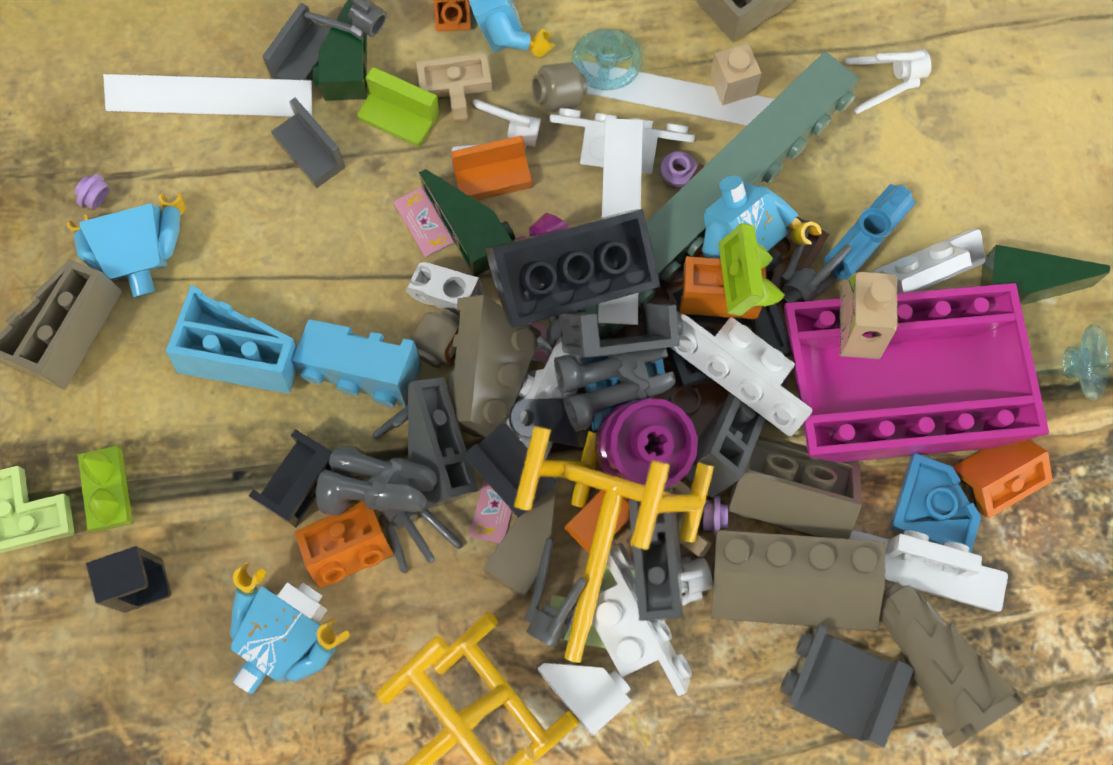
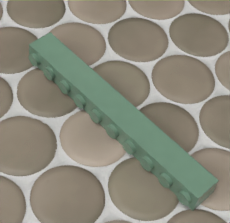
[575,51,859,340]

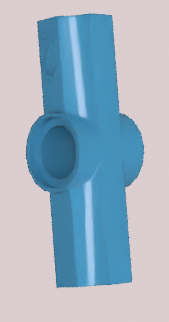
[823,184,916,280]

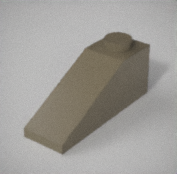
[484,477,558,600]

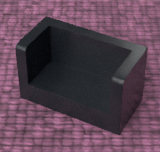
[249,429,332,528]
[86,546,171,613]

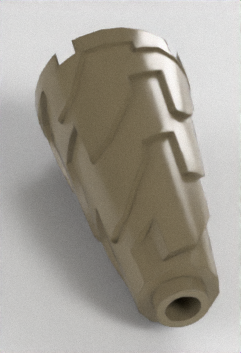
[880,582,1025,749]

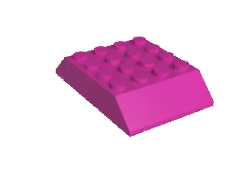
[784,283,1049,463]

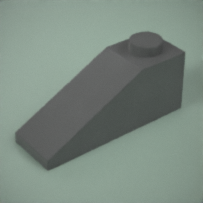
[408,377,479,509]
[685,393,766,497]
[628,488,683,621]

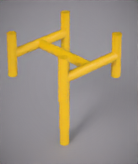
[514,426,714,662]
[376,612,579,765]

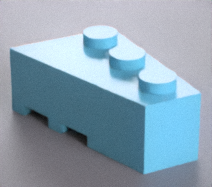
[166,285,297,394]
[292,319,422,408]

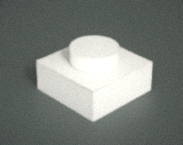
[278,582,328,623]

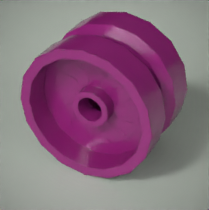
[595,398,698,488]

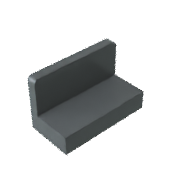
[263,3,330,81]
[271,97,346,188]

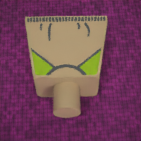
[840,272,897,359]

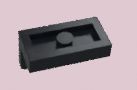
[463,423,557,518]

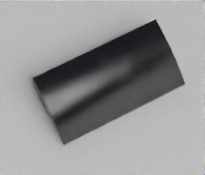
[485,209,660,328]

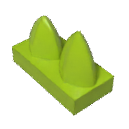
[718,223,785,316]
[77,445,133,533]

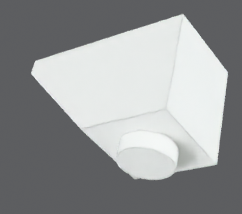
[538,663,631,736]

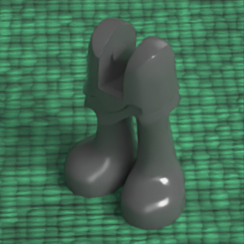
[554,348,676,431]
[316,446,437,516]

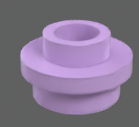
[660,152,697,188]
[74,174,110,210]
[703,496,728,536]

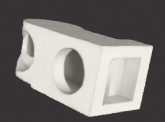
[406,262,485,317]

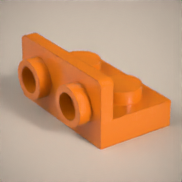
[294,501,393,588]

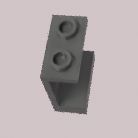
[559,303,683,358]
[780,625,914,748]

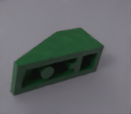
[313,0,367,101]
[419,169,516,276]
[980,245,1110,305]

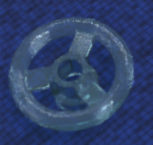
[572,28,642,90]
[1063,324,1109,401]

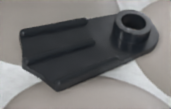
[509,398,592,448]

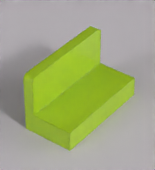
[357,67,440,147]

